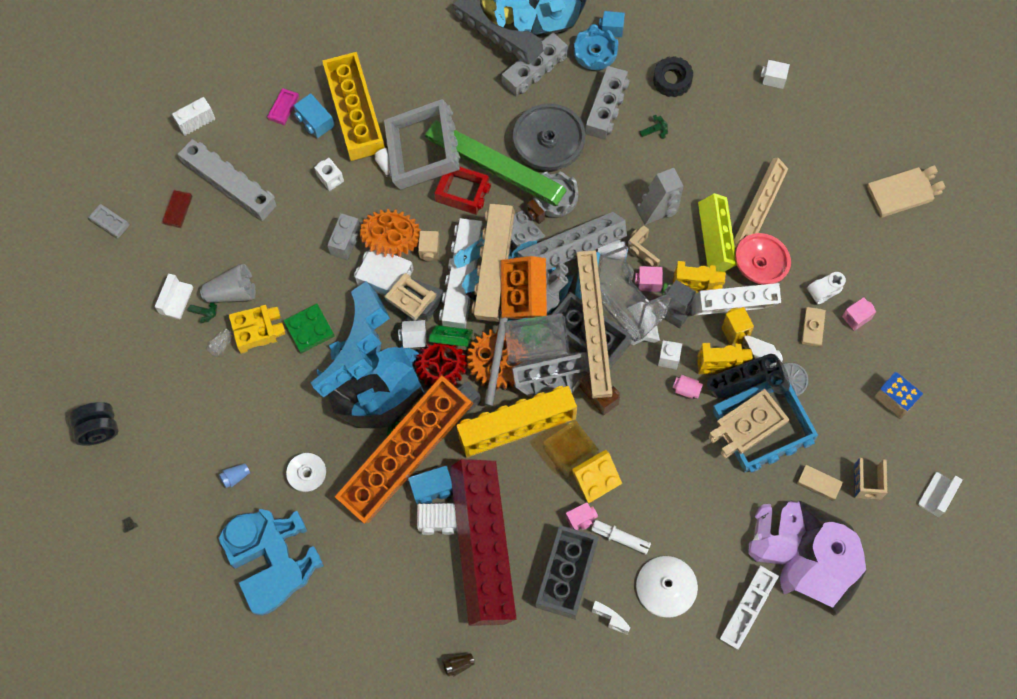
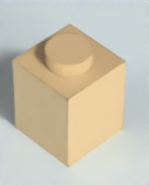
[419,231,440,261]

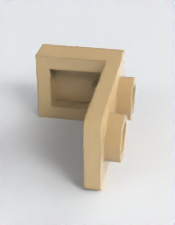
[628,225,660,267]

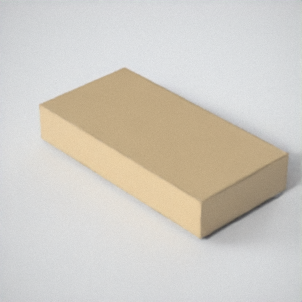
[797,465,843,501]

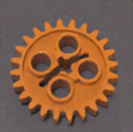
[360,209,421,258]
[466,329,529,390]

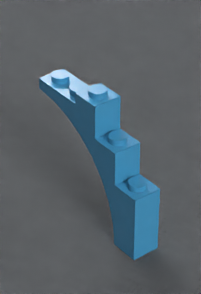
[311,281,390,398]

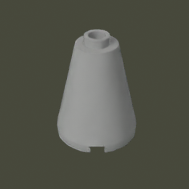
[200,264,256,303]

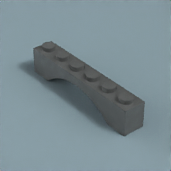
[453,0,544,64]

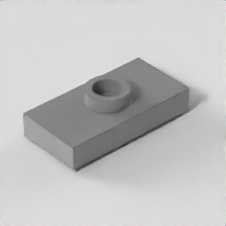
[89,204,130,238]

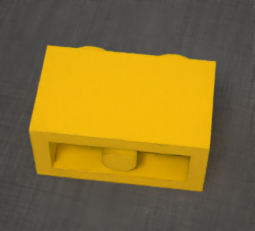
[722,307,754,346]

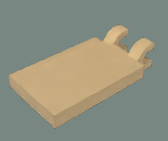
[867,165,945,218]
[709,389,789,459]

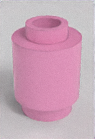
[673,375,703,399]

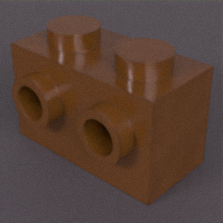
[579,372,620,416]

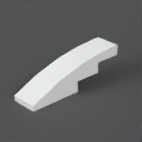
[720,565,779,650]

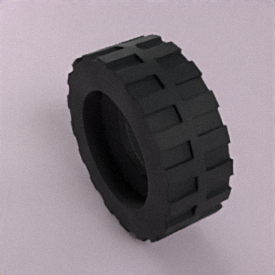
[653,56,693,97]

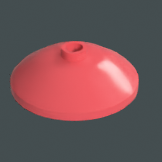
[735,233,791,285]

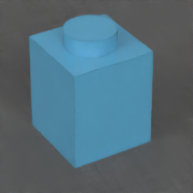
[599,11,625,38]

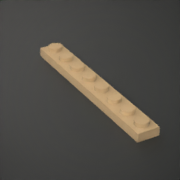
[577,250,612,398]

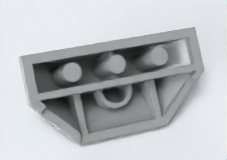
[512,352,589,398]

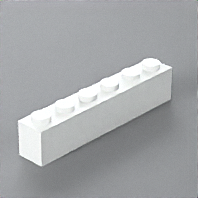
[439,218,483,329]

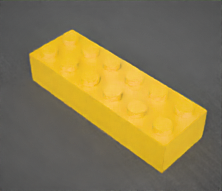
[322,52,385,161]
[456,386,577,458]

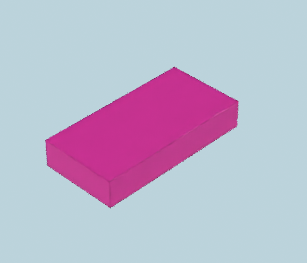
[267,88,299,125]

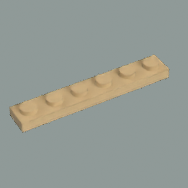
[734,158,788,252]

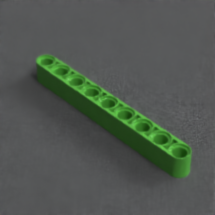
[424,120,567,206]

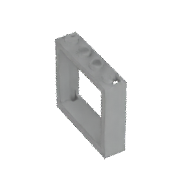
[384,99,460,190]

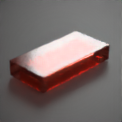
[162,190,193,228]

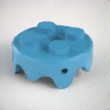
[574,24,618,70]

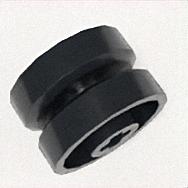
[69,402,119,446]

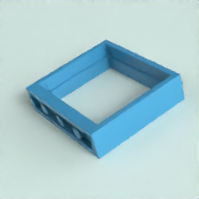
[713,380,818,473]

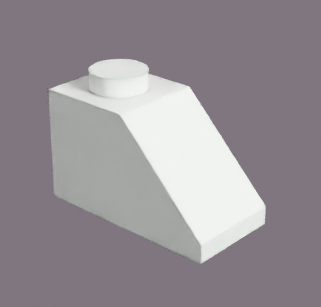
[742,335,783,373]

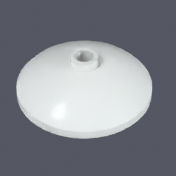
[636,556,698,618]

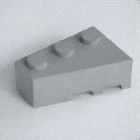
[636,168,684,225]

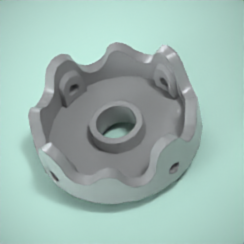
[533,172,578,218]

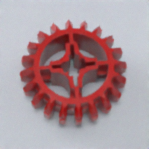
[415,342,467,387]

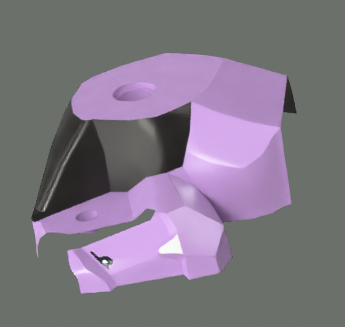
[748,501,866,615]

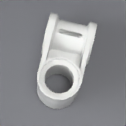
[807,272,846,304]

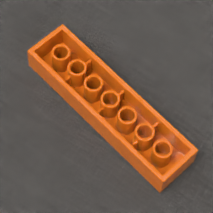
[335,375,474,524]

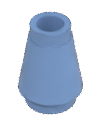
[219,463,250,488]

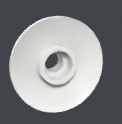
[286,453,326,492]

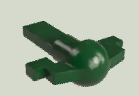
[640,115,668,139]
[187,302,217,323]

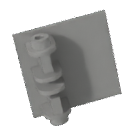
[510,210,545,250]

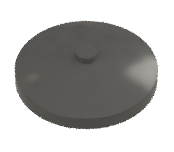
[513,103,586,171]

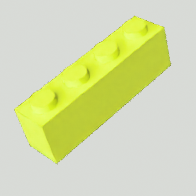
[698,193,737,272]

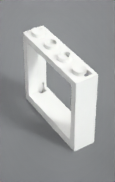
[691,283,781,316]

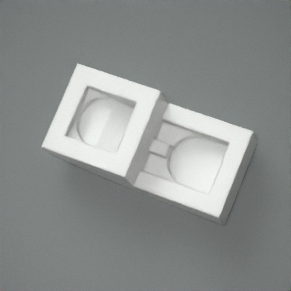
[592,601,630,635]

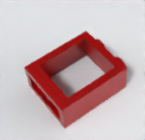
[434,166,491,215]

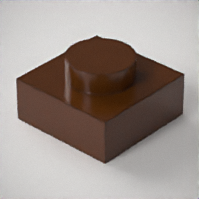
[527,199,545,224]

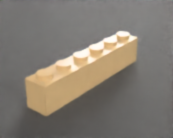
[472,204,515,322]

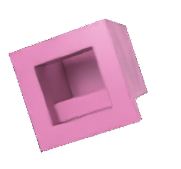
[565,503,598,531]

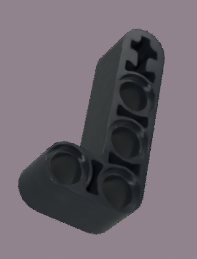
[707,354,790,398]

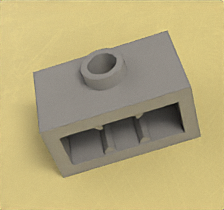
[327,213,361,260]

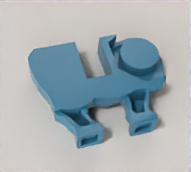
[219,509,324,616]

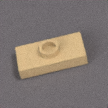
[802,307,826,347]

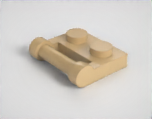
[385,273,436,320]

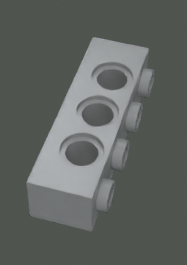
[502,33,568,97]
[585,66,630,140]

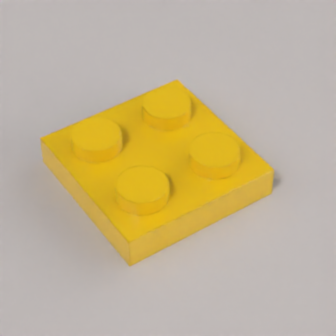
[572,450,622,503]

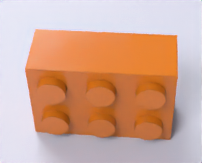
[501,256,547,319]

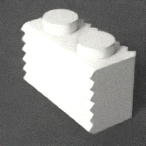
[172,97,215,136]
[417,503,457,535]

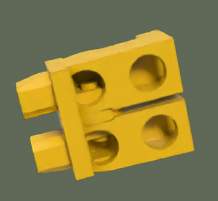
[673,261,726,293]
[229,305,286,354]
[697,343,753,374]

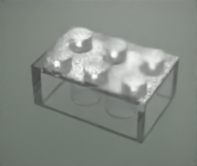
[504,313,570,364]

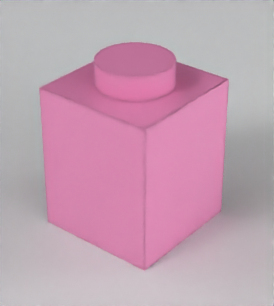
[635,266,662,292]
[842,298,876,331]

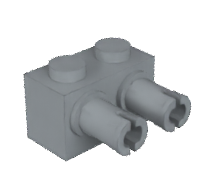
[546,263,568,312]

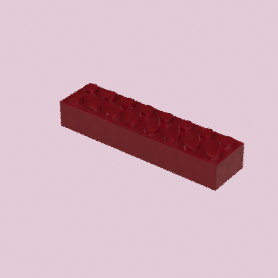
[450,459,517,626]

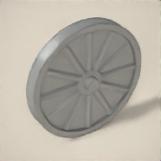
[781,363,808,396]

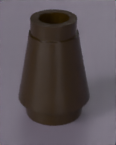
[442,653,475,677]

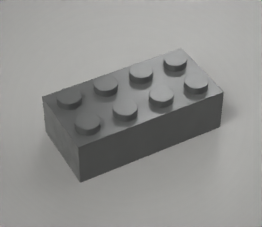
[547,292,632,369]
[536,525,599,619]

